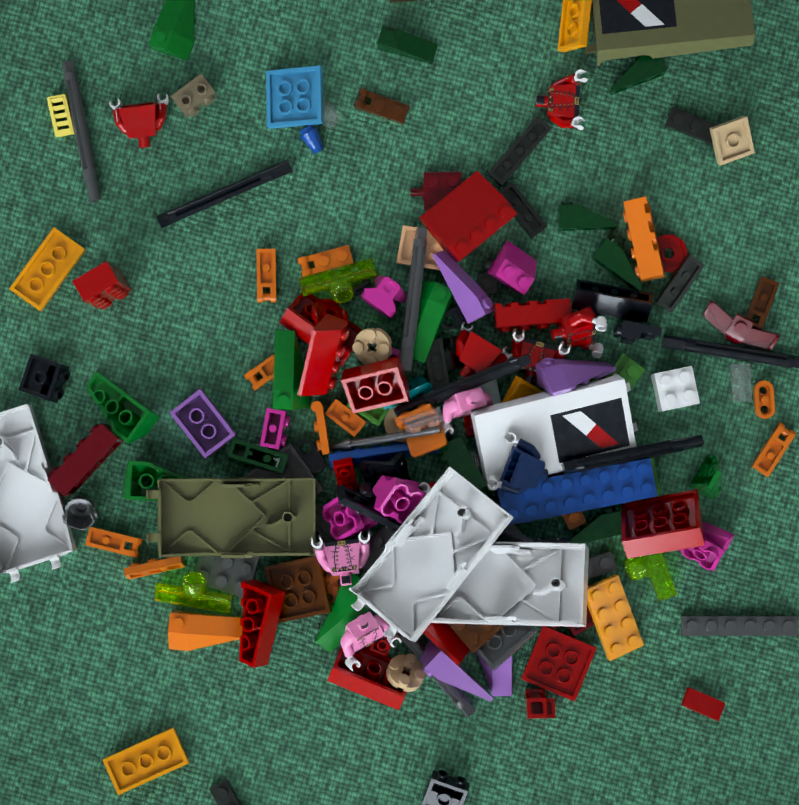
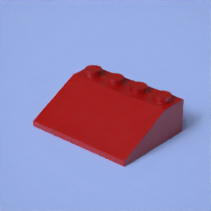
[419,171,517,262]
[621,489,705,559]

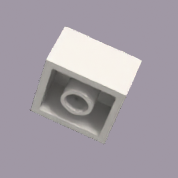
[651,366,700,412]

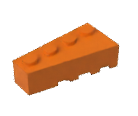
[623,196,665,282]

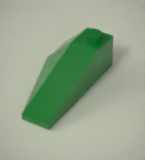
[149,0,194,61]
[413,281,454,364]
[271,330,310,410]
[85,371,160,444]
[688,454,722,499]
[122,461,187,501]
[315,574,376,653]

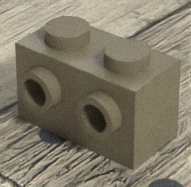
[171,74,217,118]

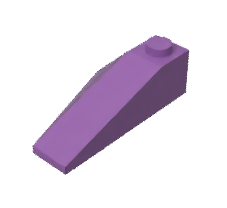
[432,250,494,324]
[535,358,616,397]
[420,639,494,701]
[477,653,512,696]

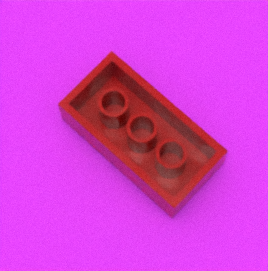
[72,261,132,310]

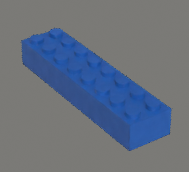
[496,458,657,526]

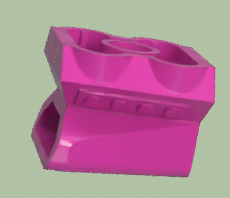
[361,275,407,319]
[373,476,426,524]
[322,497,378,541]
[680,521,735,571]

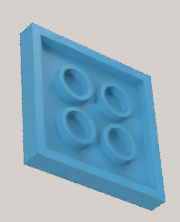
[266,65,324,129]

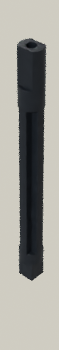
[157,159,293,228]
[661,334,799,368]
[394,353,532,417]
[561,435,704,474]

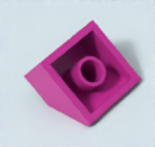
[487,240,537,295]

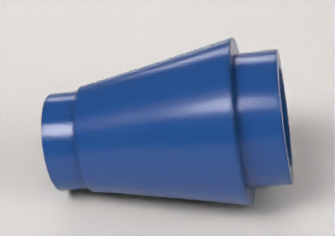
[300,125,324,154]

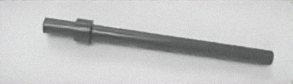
[329,425,441,451]

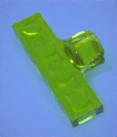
[298,258,377,303]
[624,553,678,601]
[154,572,232,614]

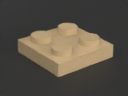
[709,116,755,166]

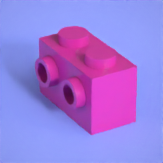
[260,408,290,450]

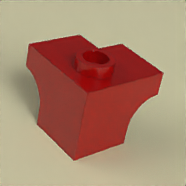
[525,689,556,719]

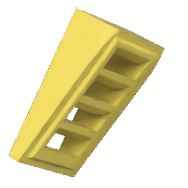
[47,94,75,138]

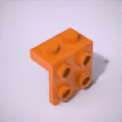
[394,403,447,458]

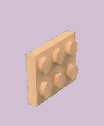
[396,225,443,271]

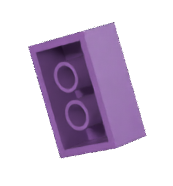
[170,389,238,459]

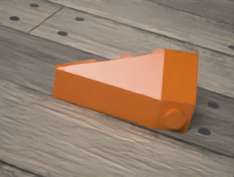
[168,610,242,651]

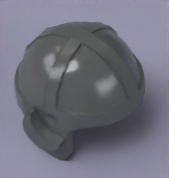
[62,496,99,530]

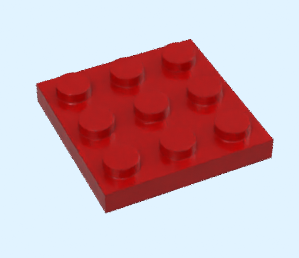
[521,626,597,702]

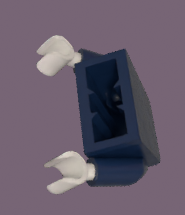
[487,431,548,494]

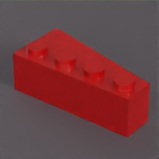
[493,298,572,333]
[239,579,285,668]

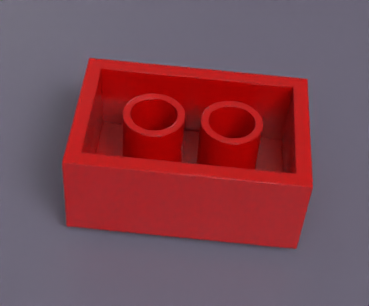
[341,357,410,414]

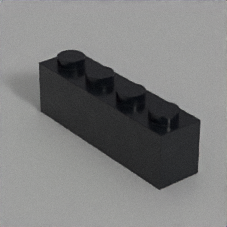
[572,279,653,323]

